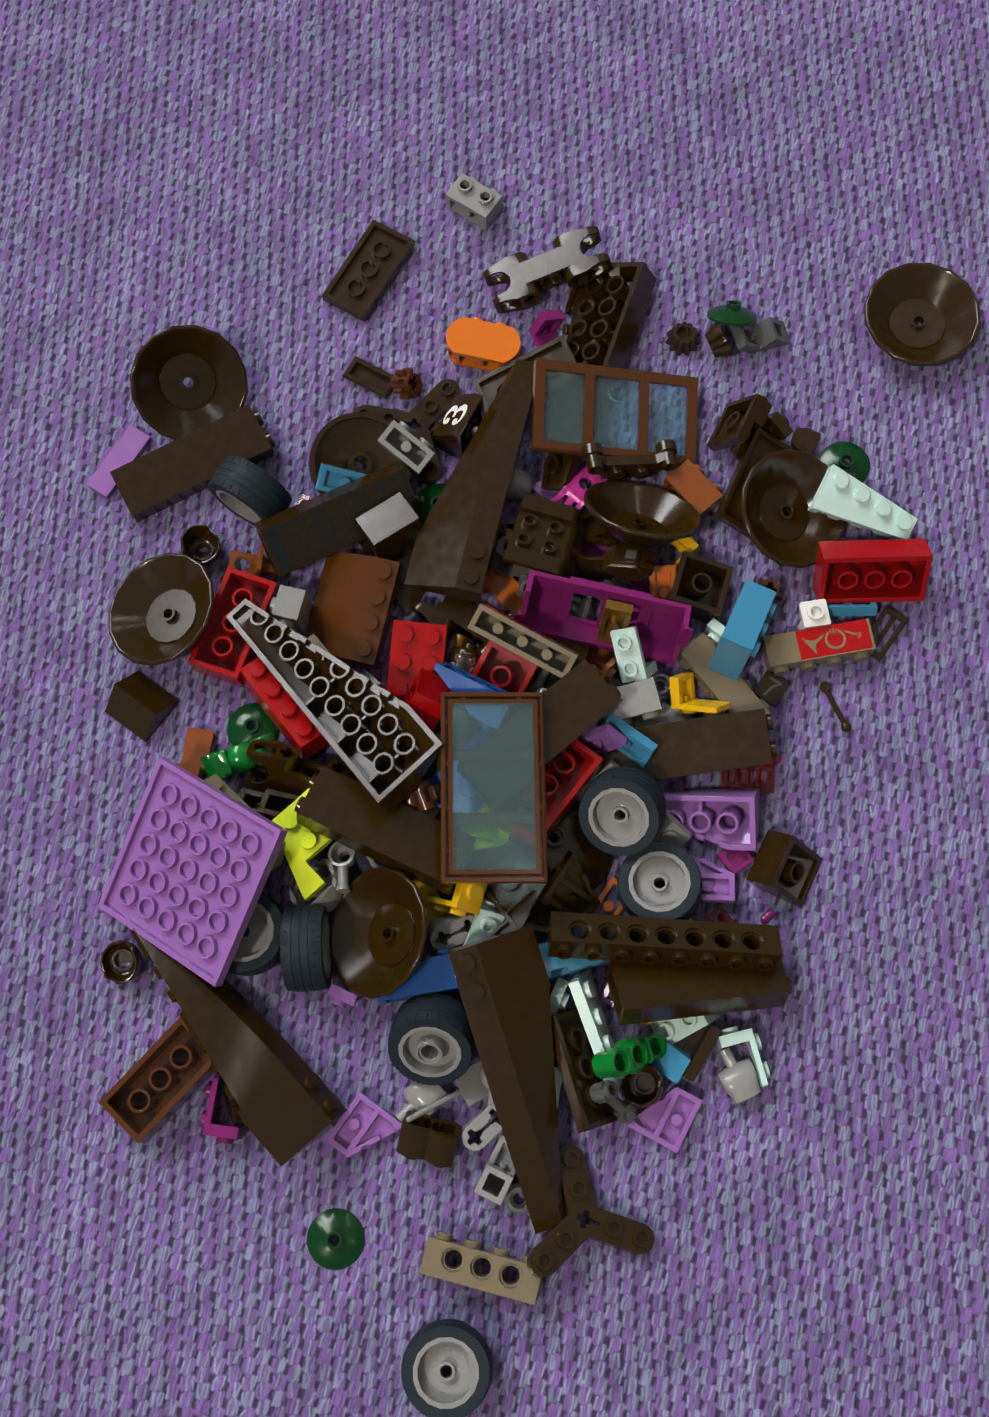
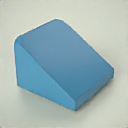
[653,1041,691,1084]

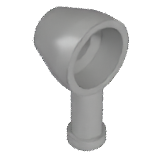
[328,842,356,894]

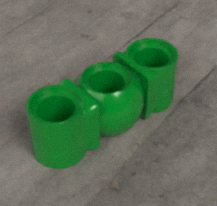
[200,732,278,779]
[592,1033,666,1079]

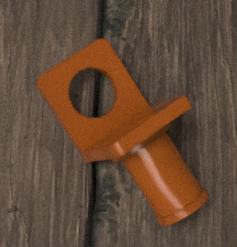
[228,546,285,577]

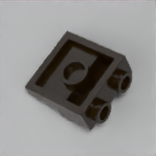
[707,394,773,451]

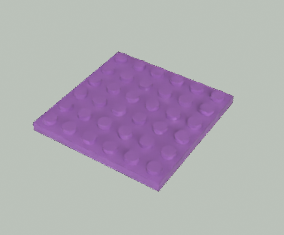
[98,757,288,987]

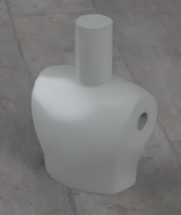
[717,1046,762,1104]
[396,1081,447,1123]

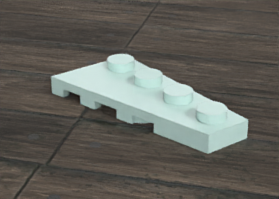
[808,464,917,539]

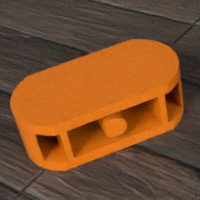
[446,317,521,372]

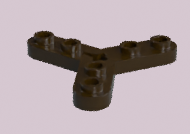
[353,379,461,485]
[526,1144,654,1278]

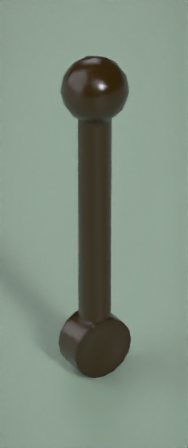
[819,682,851,732]

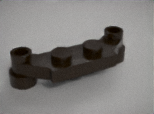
[581,439,678,480]

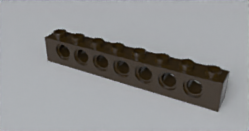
[547,911,783,972]

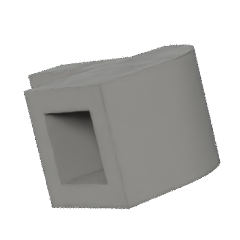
[474,1134,516,1206]

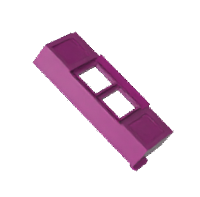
[514,570,693,665]

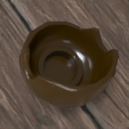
[180,525,221,567]
[100,940,143,984]
[621,1063,665,1108]

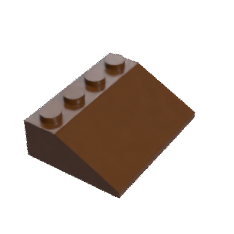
[305,552,404,669]

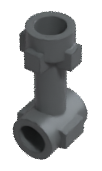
[589,1080,637,1124]

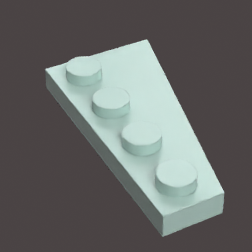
[568,968,625,1090]

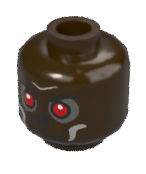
[448,643,482,673]

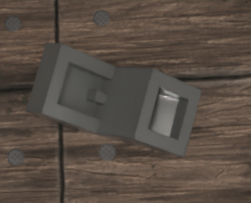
[731,317,791,354]

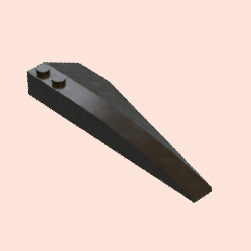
[541,262,657,491]
[404,359,534,603]
[226,599,445,812]
[448,924,563,1234]
[130,928,347,1167]

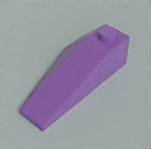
[663,788,760,851]

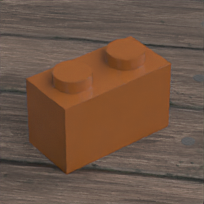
[663,459,723,520]

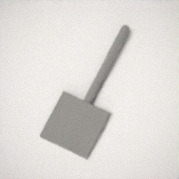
[406,1060,488,1122]

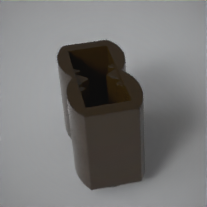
[396,1111,462,1168]

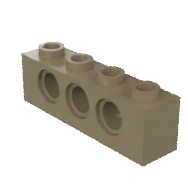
[419,1231,541,1305]

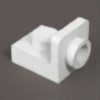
[797,599,831,630]

